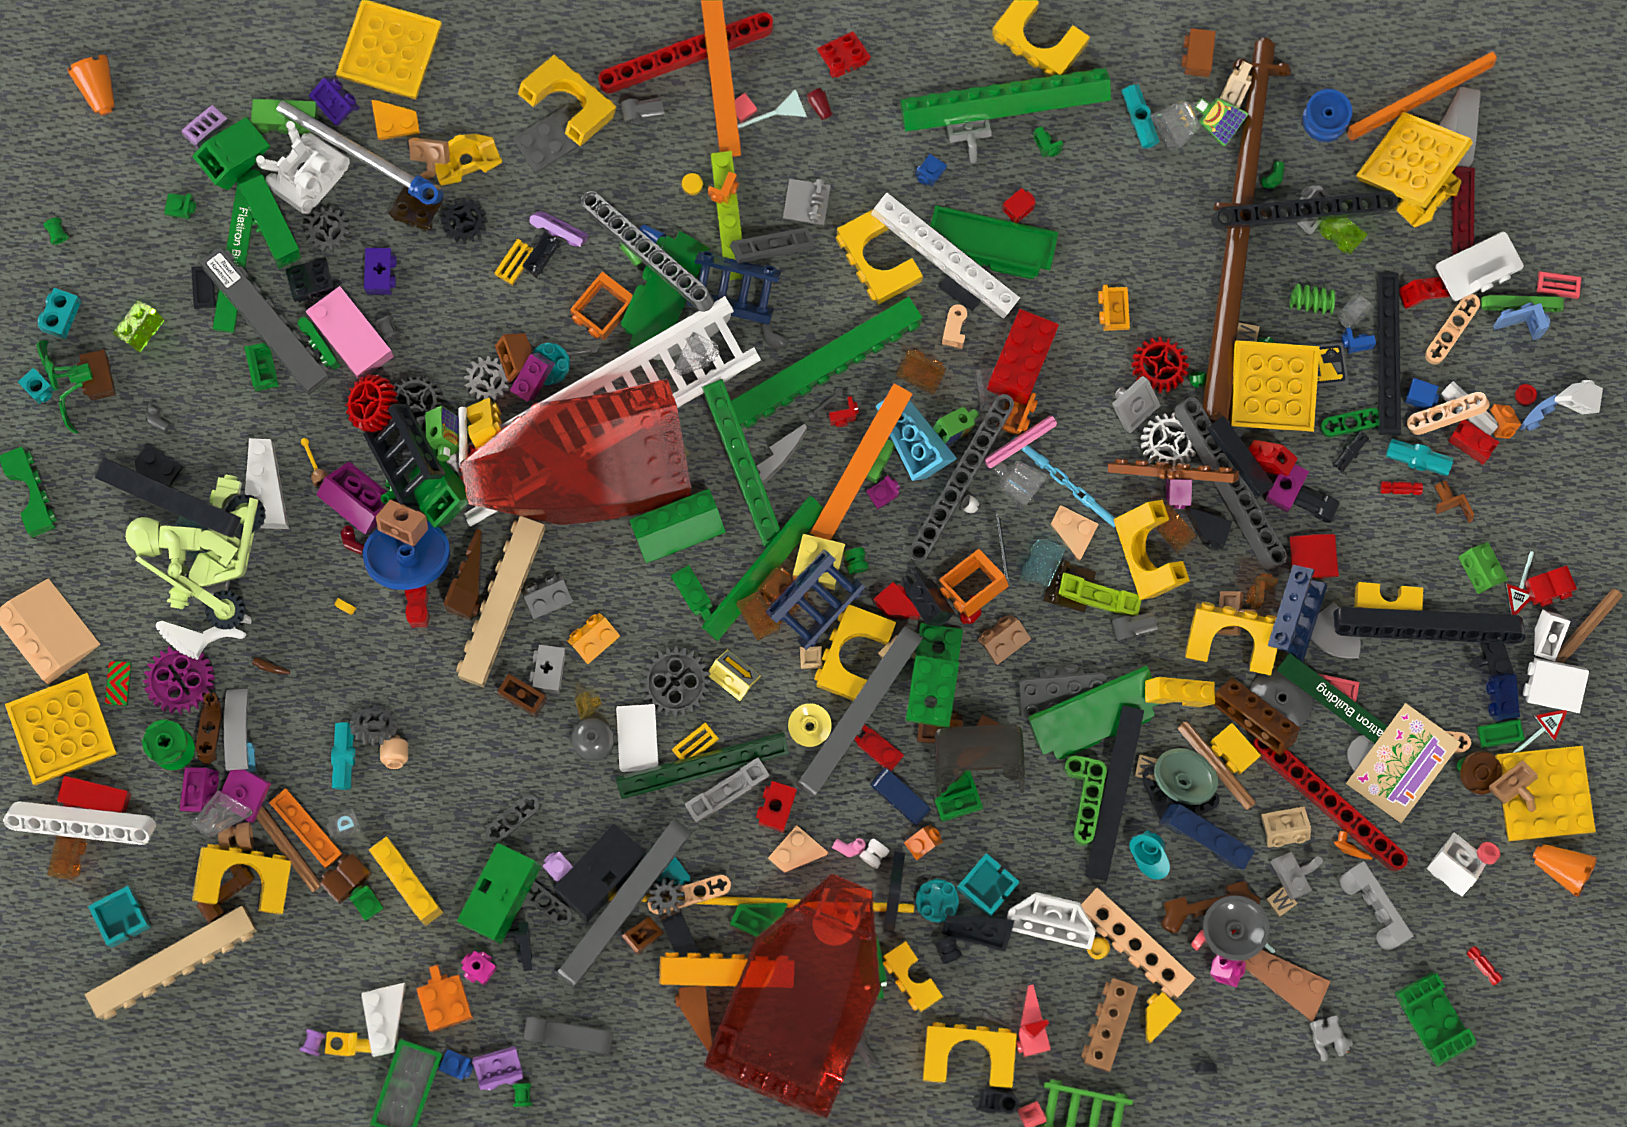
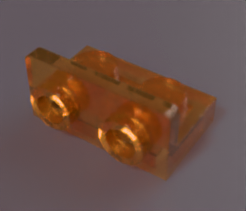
[896,350,946,395]
[736,591,781,641]
[47,835,87,881]

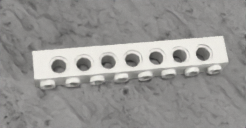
[871,193,1020,319]

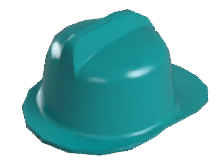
[1129,830,1170,880]

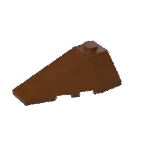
[443,529,483,621]

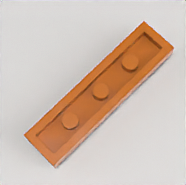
[269,788,343,869]

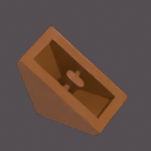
[622,916,663,955]

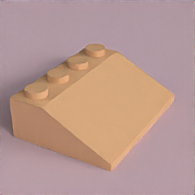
[0,578,101,685]

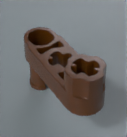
[196,692,222,765]
[197,864,255,924]

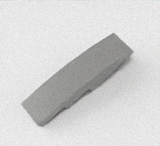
[756,424,807,485]

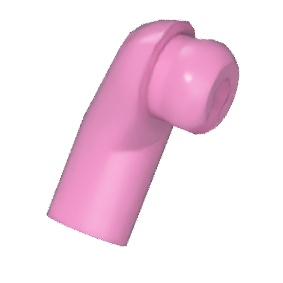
[832,838,866,857]

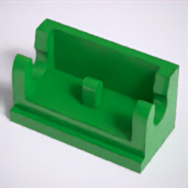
[244,343,279,392]

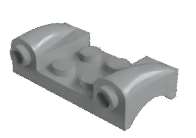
[1339,861,1413,950]

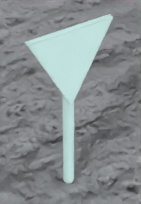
[738,89,807,128]

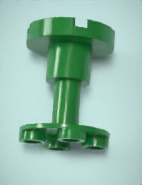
[142,719,195,771]

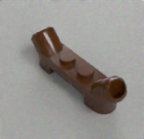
[1161,881,1261,934]

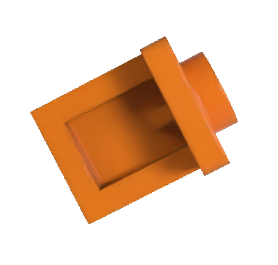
[708,172,739,204]
[1490,404,1521,439]
[904,825,943,860]

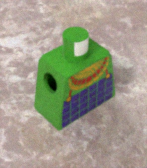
[1195,98,1248,147]
[425,406,469,461]
[933,407,980,447]

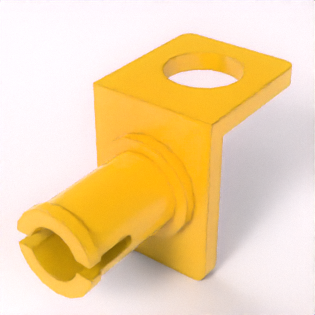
[325,1032,372,1056]

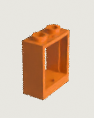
[570,272,633,340]
[939,549,1009,618]

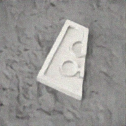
[361,983,406,1057]

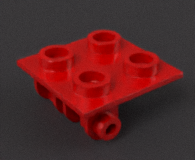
[816,31,871,78]

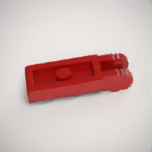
[853,724,904,772]

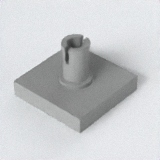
[1112,376,1161,433]

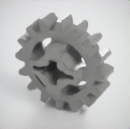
[464,356,511,402]

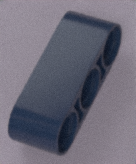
[870,768,931,826]

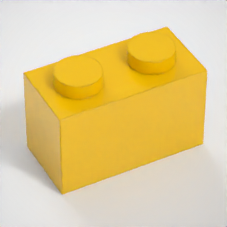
[1210,723,1261,775]

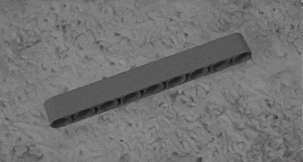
[581,191,714,312]
[909,394,1014,564]
[1175,397,1287,570]
[796,625,923,797]
[556,819,693,988]

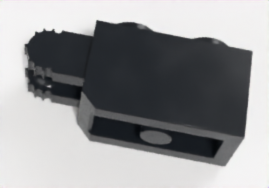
[902,567,955,627]

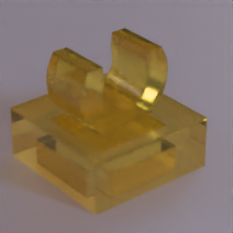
[575,692,602,720]

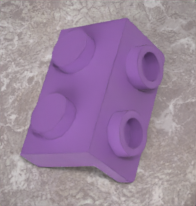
[473,1046,523,1090]

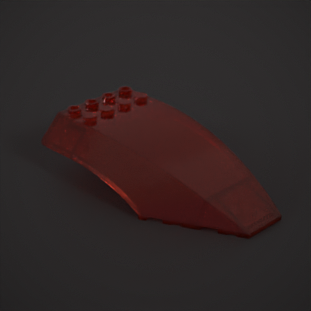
[460,379,691,525]
[703,874,881,1119]

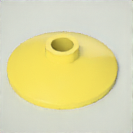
[788,704,832,747]

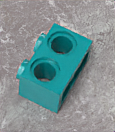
[37,288,82,340]

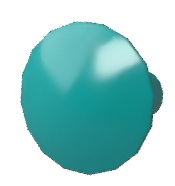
[532,342,570,385]
[915,879,959,923]

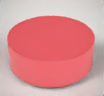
[1477,842,1500,864]
[1191,929,1206,951]

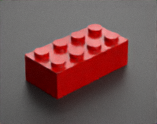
[987,309,1059,406]

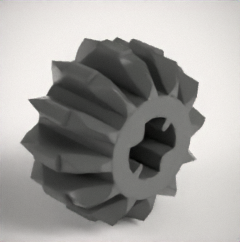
[648,878,685,916]

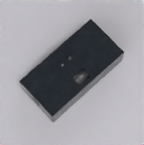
[554,824,646,923]

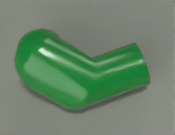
[1261,162,1285,189]

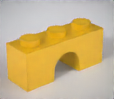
[467,397,503,453]
[1354,582,1423,611]
[1145,677,1215,707]
[882,941,943,1013]

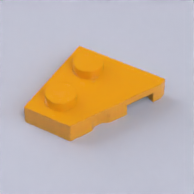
[372,100,420,140]

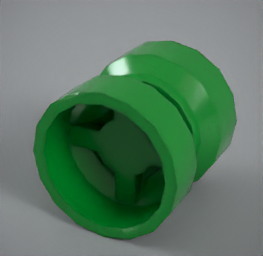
[844,547,869,574]

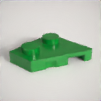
[935,769,983,822]
[730,903,788,943]

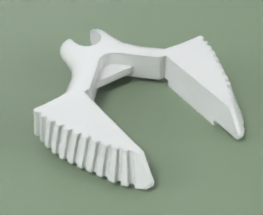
[156,577,252,660]

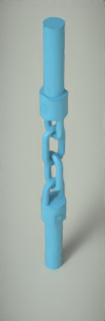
[1011,435,1116,528]

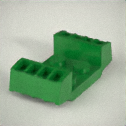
[1394,972,1477,1067]

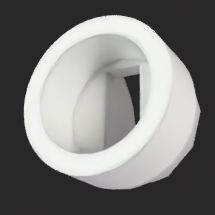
[961,494,979,513]

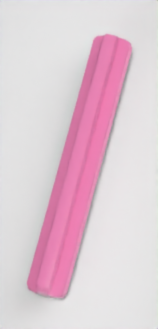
[984,416,1057,468]

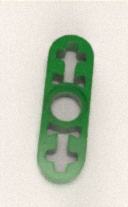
[1320,408,1378,438]

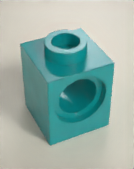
[18,368,55,404]

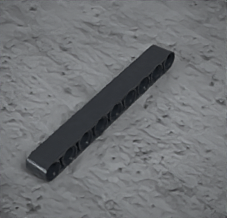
[1211,191,1397,230]
[95,458,242,538]
[1333,607,1526,644]

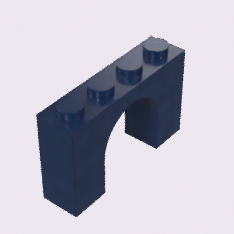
[1159,804,1255,870]

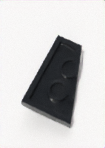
[942,915,1015,952]

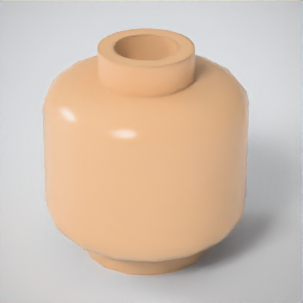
[380,735,408,769]

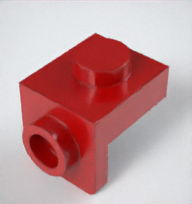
[829,396,859,428]

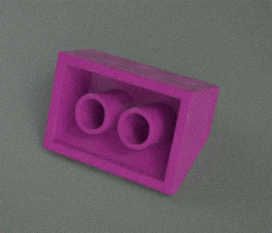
[316,461,398,534]

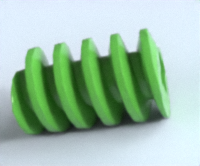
[1289,283,1335,316]

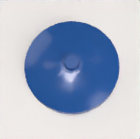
[363,521,450,590]

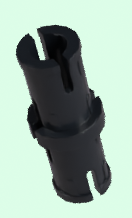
[1333,431,1369,472]

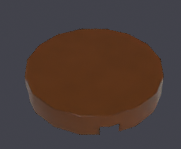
[1460,751,1502,795]

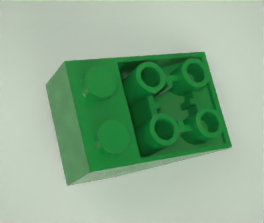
[192,117,271,190]
[408,448,474,528]

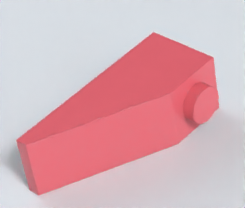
[1016,985,1051,1057]

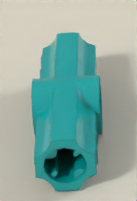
[1121,84,1160,149]
[1386,439,1453,476]
[331,722,355,790]

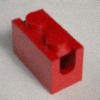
[1448,419,1500,465]
[1248,440,1298,476]

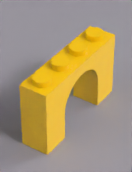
[992,0,1090,77]
[518,55,616,146]
[835,210,923,305]
[1113,500,1190,600]
[1185,602,1277,675]
[814,605,896,701]
[369,836,444,925]
[192,844,291,914]
[923,1023,1016,1088]

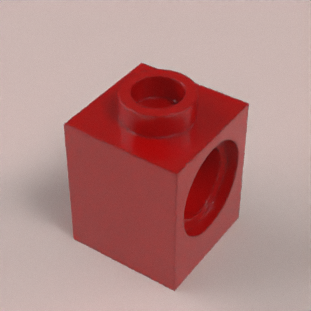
[1002,188,1036,223]

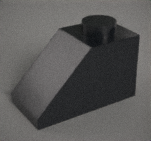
[1188,508,1232,551]

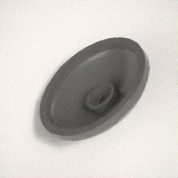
[1249,669,1313,727]
[1203,896,1270,961]

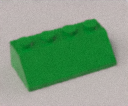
[629,489,726,564]

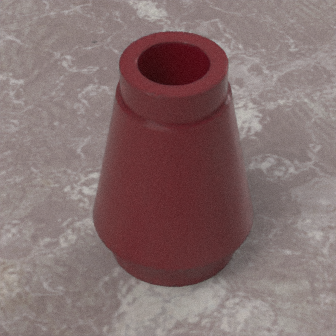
[806,88,833,120]

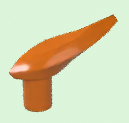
[1334,831,1373,860]

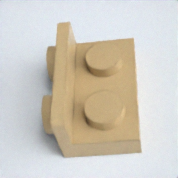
[1261,807,1311,847]

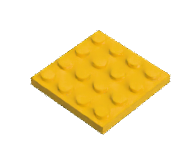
[336,0,442,100]
[1356,112,1473,208]
[1229,341,1320,432]
[5,673,117,786]
[1495,746,1596,842]

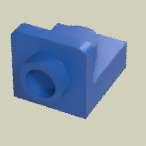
[915,154,947,187]
[1341,327,1376,353]
[439,1049,474,1081]

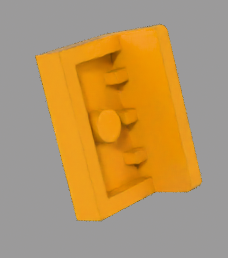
[1098,284,1130,331]
[567,613,620,664]

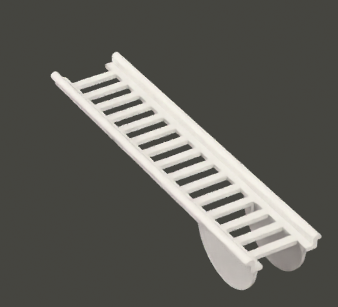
[446,296,761,527]

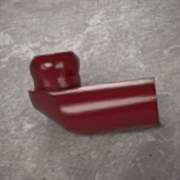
[341,526,364,555]

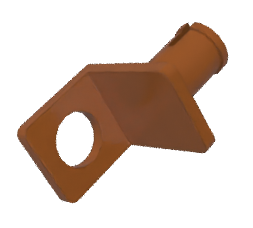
[1434,481,1474,523]

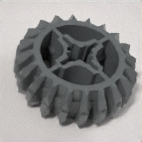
[394,375,445,431]

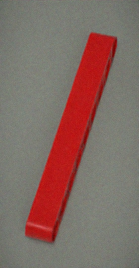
[598,12,773,94]
[1252,738,1408,872]

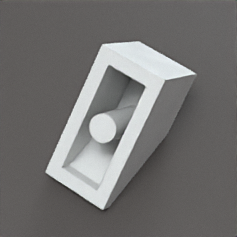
[1555,380,1603,414]
[1534,609,1570,661]

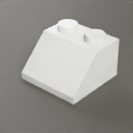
[1427,832,1486,896]

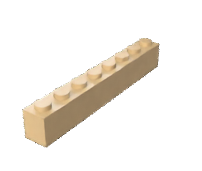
[456,516,546,688]
[85,906,257,1020]

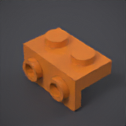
[996,392,1038,436]

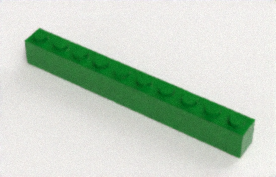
[900,68,1111,132]
[731,297,922,429]

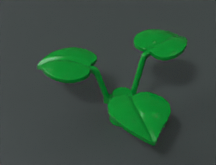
[37,340,93,434]

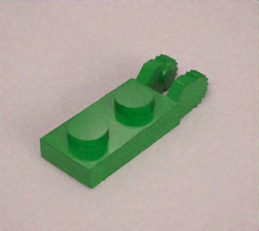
[297,317,341,370]

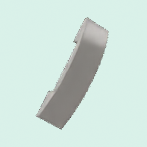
[224,688,249,770]
[684,758,770,823]

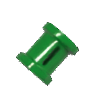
[43,217,69,245]
[512,1083,533,1107]

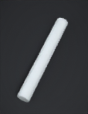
[458,407,468,468]

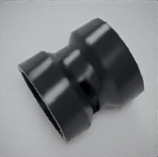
[935,935,963,964]

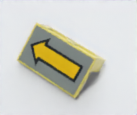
[708,649,761,701]

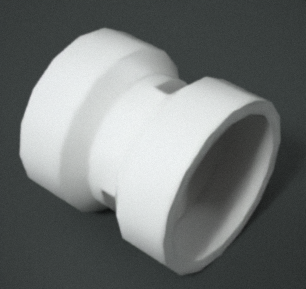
[859,838,890,869]

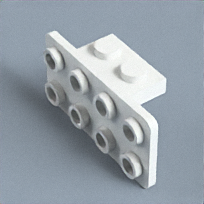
[1436,232,1523,301]

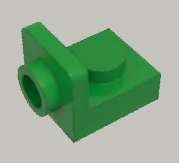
[1033,126,1064,158]
[164,193,196,219]
[349,885,384,921]

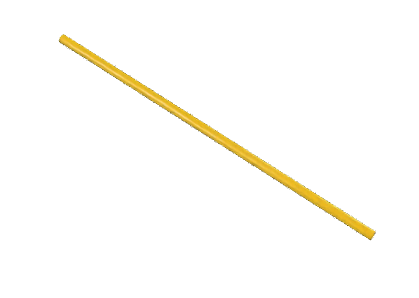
[608,892,914,913]

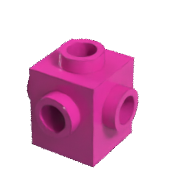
[461,951,497,986]
[1210,955,1246,988]

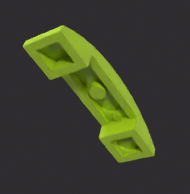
[1059,573,1142,617]

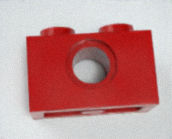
[756,781,797,833]

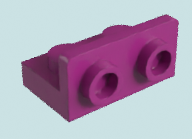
[179,768,219,814]

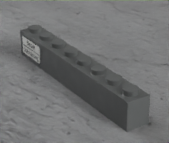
[200,247,329,396]

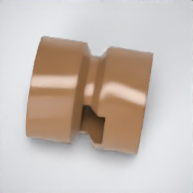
[218,822,254,851]

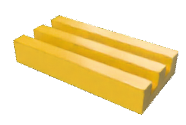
[494,239,533,286]
[671,722,719,760]

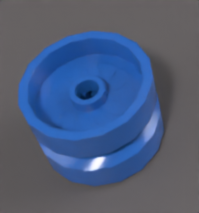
[1302,89,1352,142]

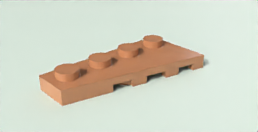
[1243,950,1330,1022]

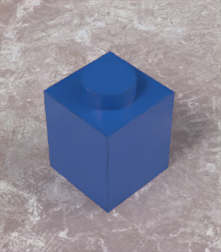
[1404,378,1440,410]

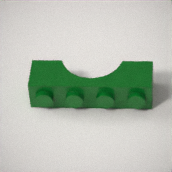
[0,447,57,537]

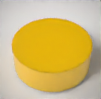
[682,173,703,196]
[334,598,357,615]
[1087,936,1110,959]

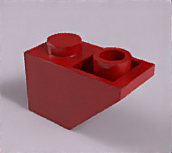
[873,582,921,620]

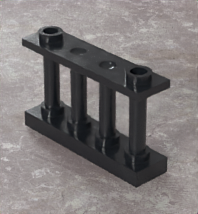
[363,404,445,505]

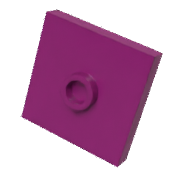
[217,769,271,822]

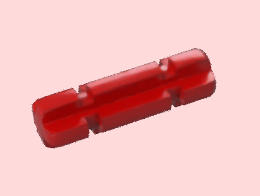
[1380,481,1423,495]
[1467,946,1503,985]

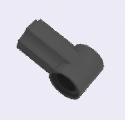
[621,97,664,125]
[1112,612,1158,642]

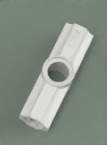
[1440,381,1499,435]

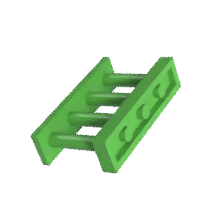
[1041,1079,1133,1127]

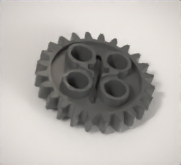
[641,647,712,717]

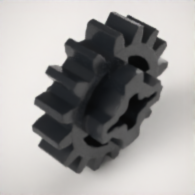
[441,197,488,244]

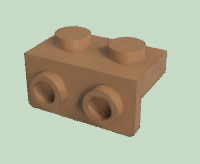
[977,615,1031,665]

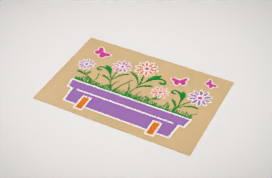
[1346,703,1461,823]

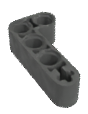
[523,1017,614,1055]

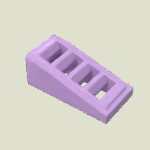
[181,105,228,149]

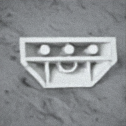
[1007,892,1096,950]

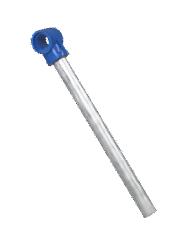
[276,100,444,205]

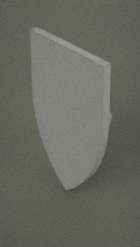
[1311,602,1361,659]

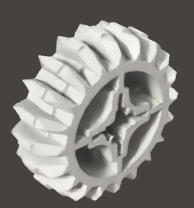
[1140,413,1196,466]

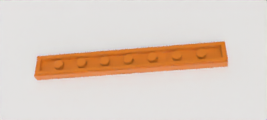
[701,0,741,157]
[1347,52,1497,141]
[810,383,913,540]

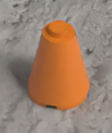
[67,55,115,116]
[1532,844,1597,897]

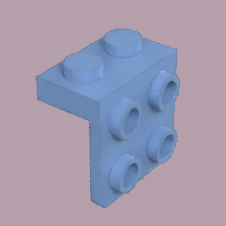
[1493,303,1550,340]

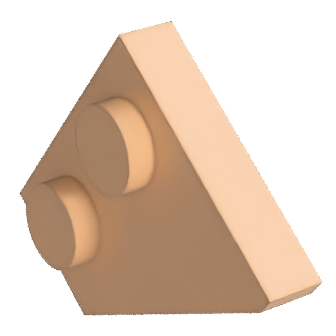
[1050,505,1099,561]
[768,825,829,873]

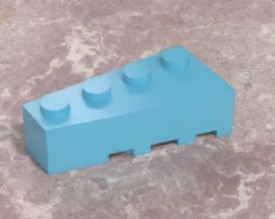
[876,400,957,481]

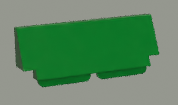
[930,205,1059,279]
[621,230,709,361]
[1028,666,1159,759]

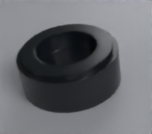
[1195,1062,1218,1075]

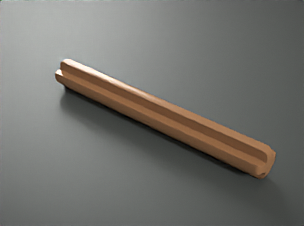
[1550,589,1623,663]
[1178,721,1256,810]
[256,806,321,892]

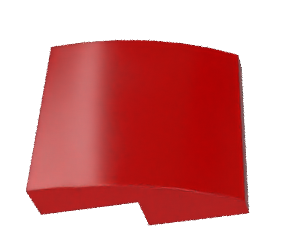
[1290,534,1339,579]

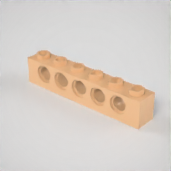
[1081,888,1195,999]

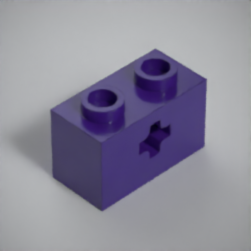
[364,248,397,295]

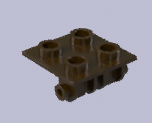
[388,186,443,232]
[1043,560,1096,613]

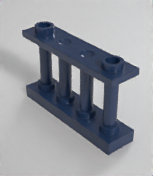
[687,251,781,324]
[766,549,865,650]
[1267,565,1327,662]

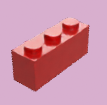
[57,776,131,813]

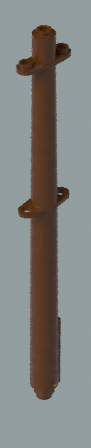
[1202,38,1291,424]

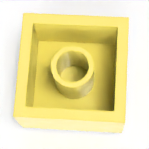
[793,534,845,590]

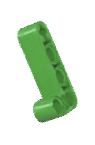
[1064,756,1107,846]

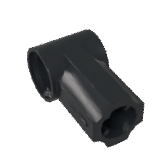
[1293,487,1340,523]

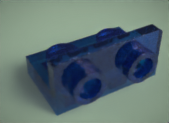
[1486,673,1520,721]

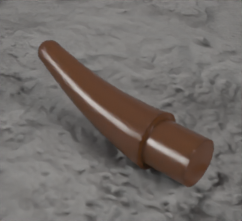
[252,657,290,675]

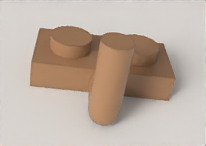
[408,138,450,180]
[1217,591,1264,635]
[1489,760,1538,812]

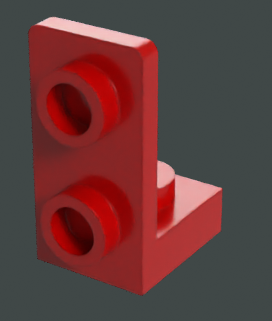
[1399,277,1451,309]

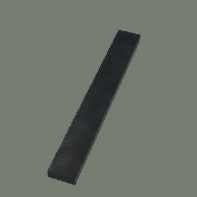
[1377,273,1401,436]
[1085,706,1144,881]

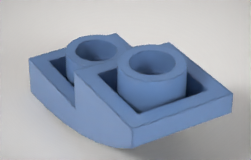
[1519,394,1558,431]

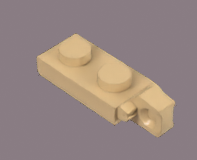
[1219,61,1252,108]

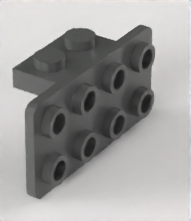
[1020,664,1107,721]

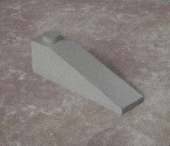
[1439,87,1481,167]

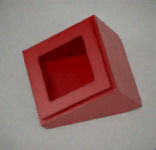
[1021,1020,1049,1039]

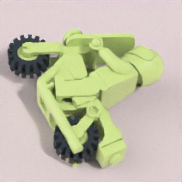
[126,475,266,630]

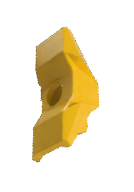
[435,134,502,186]
[1395,173,1462,228]

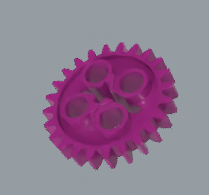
[143,647,215,715]

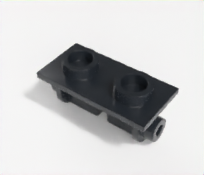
[522,232,561,278]

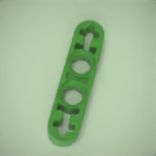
[1481,295,1564,312]

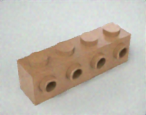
[1081,978,1138,1072]

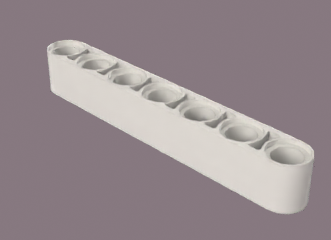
[3,802,156,845]

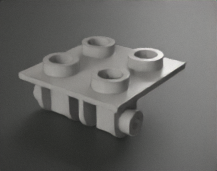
[783,179,831,225]

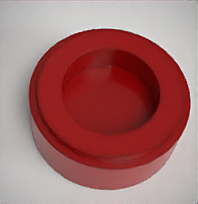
[1515,384,1537,406]

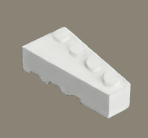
[245,438,289,529]

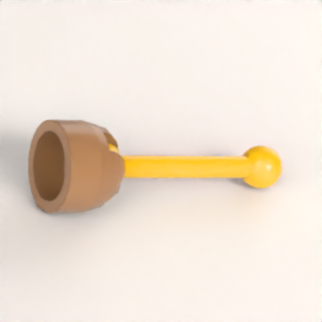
[300,438,328,487]

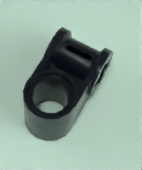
[976,1088,1019,1115]

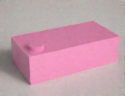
[306,286,394,380]

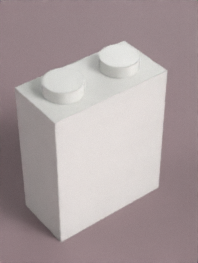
[1523,657,1589,713]

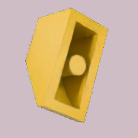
[1145,992,1182,1043]

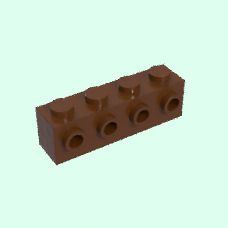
[1212,678,1300,755]

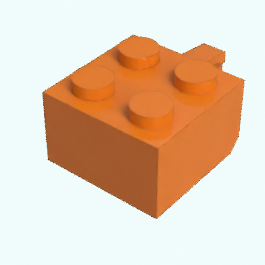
[416,965,474,1033]

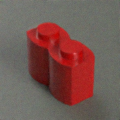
[1524,566,1577,608]
[405,585,430,628]

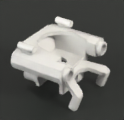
[256,121,350,214]

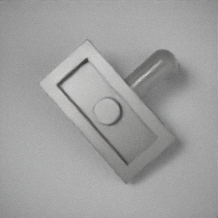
[947,119,991,163]
[1271,852,1323,900]

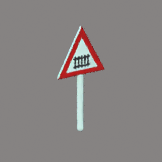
[1506,551,1534,615]
[1513,710,1567,753]

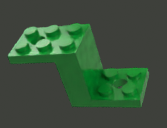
[905,623,963,728]

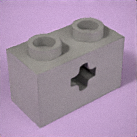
[530,645,566,694]

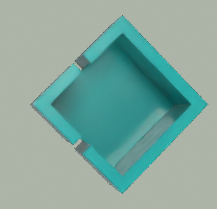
[957,853,1020,918]
[88,886,152,948]

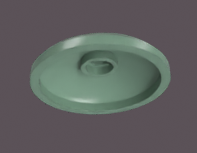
[1154,748,1218,805]

